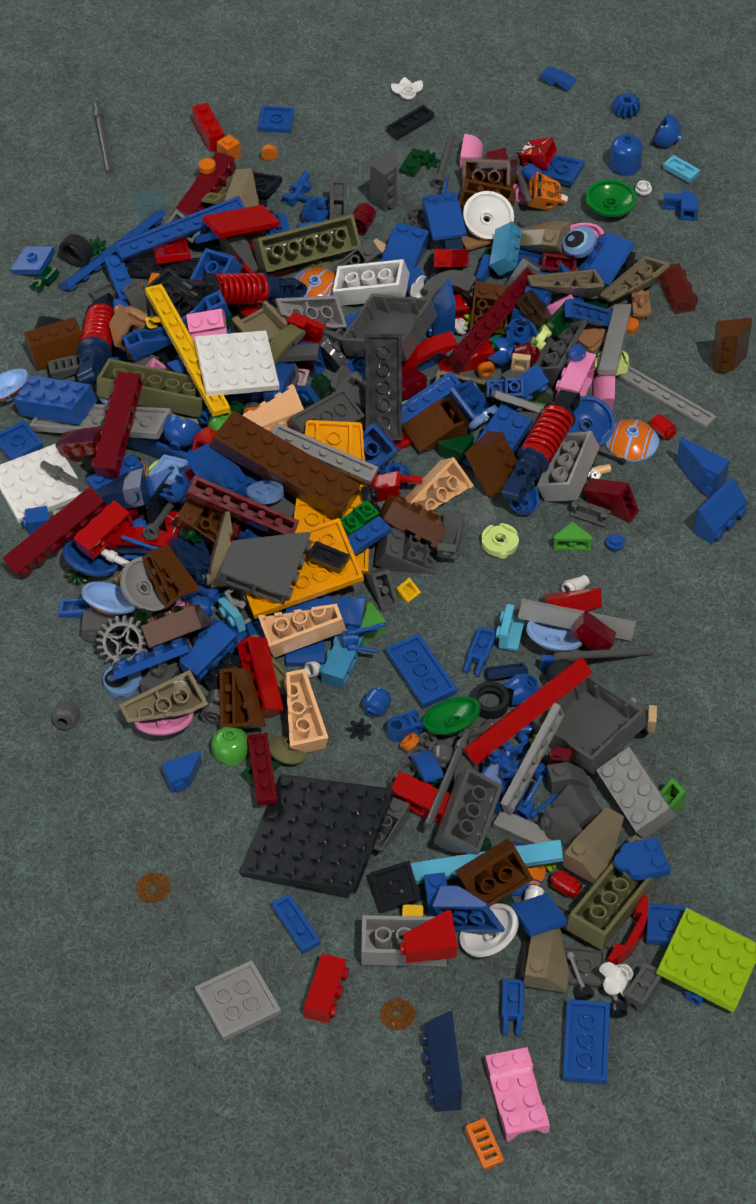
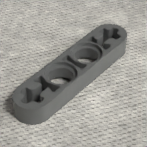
[389,731,437,788]

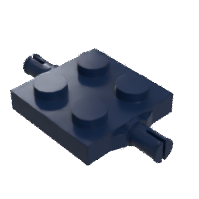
[168,528,211,585]

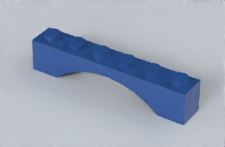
[122,290,231,362]

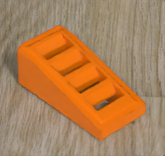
[465,1118,504,1170]

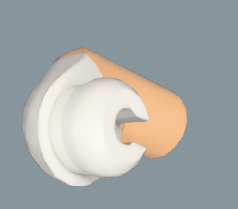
[588,464,611,480]

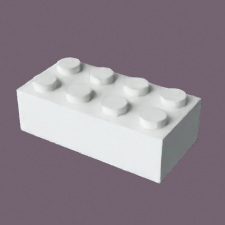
[332,259,410,306]

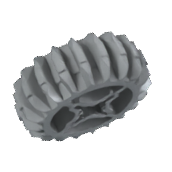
[96,615,148,665]

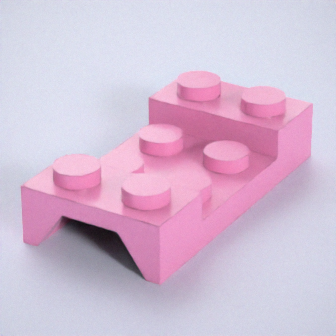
[186,309,228,343]
[485,1047,550,1141]

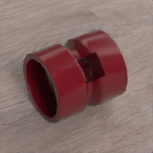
[353,203,376,235]

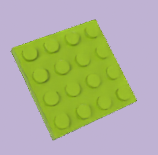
[656,908,756,1013]

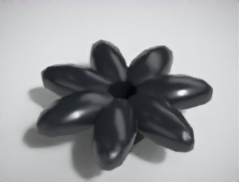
[346,719,372,741]

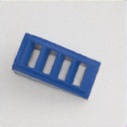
[476,254,494,282]
[58,598,97,619]

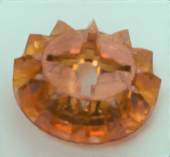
[137,873,170,903]
[381,997,415,1030]

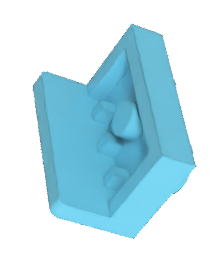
[496,604,525,651]

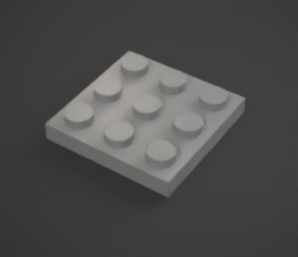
[195,960,281,1041]

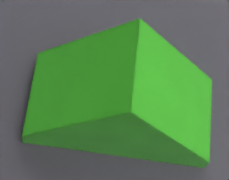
[553,522,592,551]
[360,602,386,643]
[661,778,687,813]

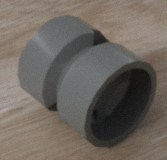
[200,689,220,727]

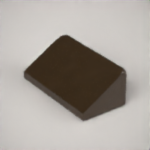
[515,290,552,329]

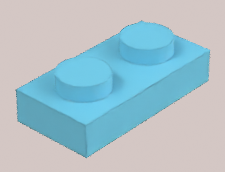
[663,155,700,183]
[217,597,246,633]

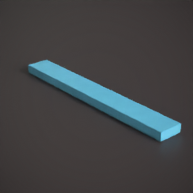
[411,840,564,884]

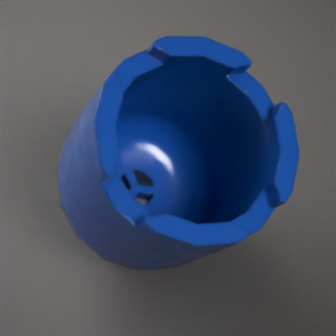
[609,134,642,176]

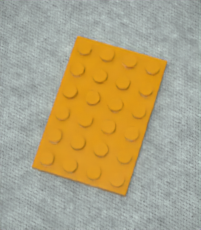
[245,518,364,619]

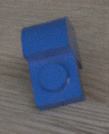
[663,189,698,221]

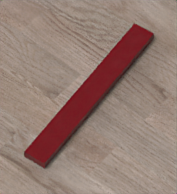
[452,267,534,365]

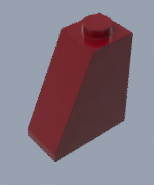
[583,478,639,523]

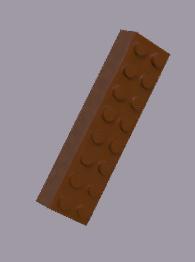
[212,410,360,520]

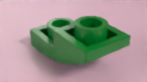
[340,500,379,536]

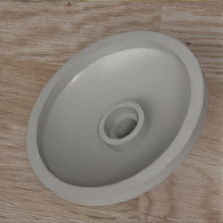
[120,557,165,612]

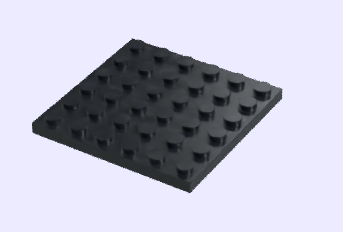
[240,774,395,894]

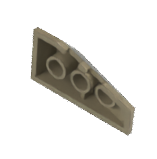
[224,168,259,208]
[519,221,572,255]
[598,256,670,302]
[527,269,604,298]
[205,511,233,590]
[119,670,208,723]
[563,807,624,884]
[524,928,569,993]

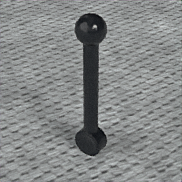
[597,451,626,465]

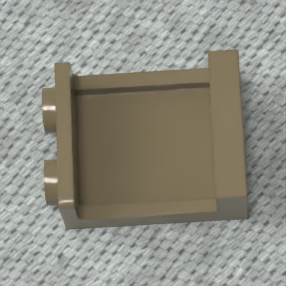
[230,301,288,342]

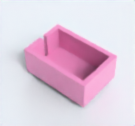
[554,352,596,401]

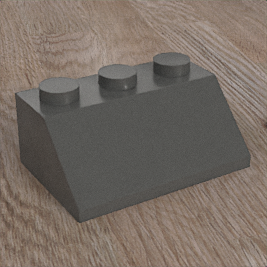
[370,149,397,212]

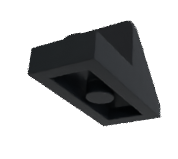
[361,485,387,518]

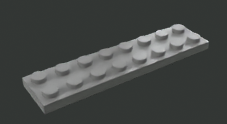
[29,404,173,439]

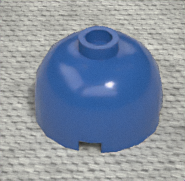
[652,113,682,148]
[163,415,201,449]

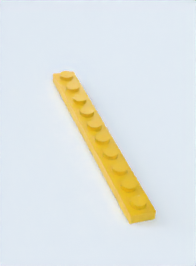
[145,284,230,417]

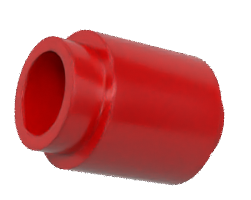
[650,414,677,440]
[550,870,583,898]

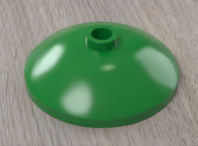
[586,179,637,217]
[423,696,481,735]

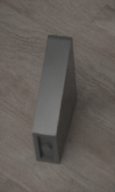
[218,532,312,605]

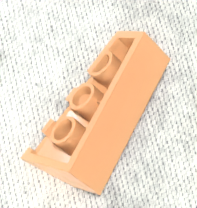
[242,384,304,432]
[405,457,474,511]
[258,604,347,658]
[283,669,328,752]

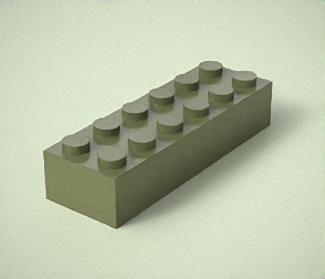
[252,214,361,273]
[97,358,206,418]
[567,835,670,951]

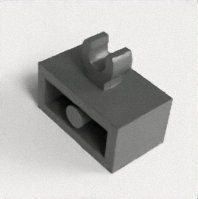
[139,660,182,694]

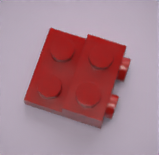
[286,312,326,343]

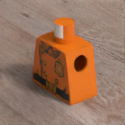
[528,172,568,211]

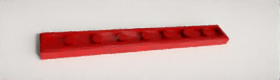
[463,657,593,766]

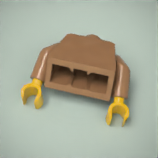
[109,305,160,360]

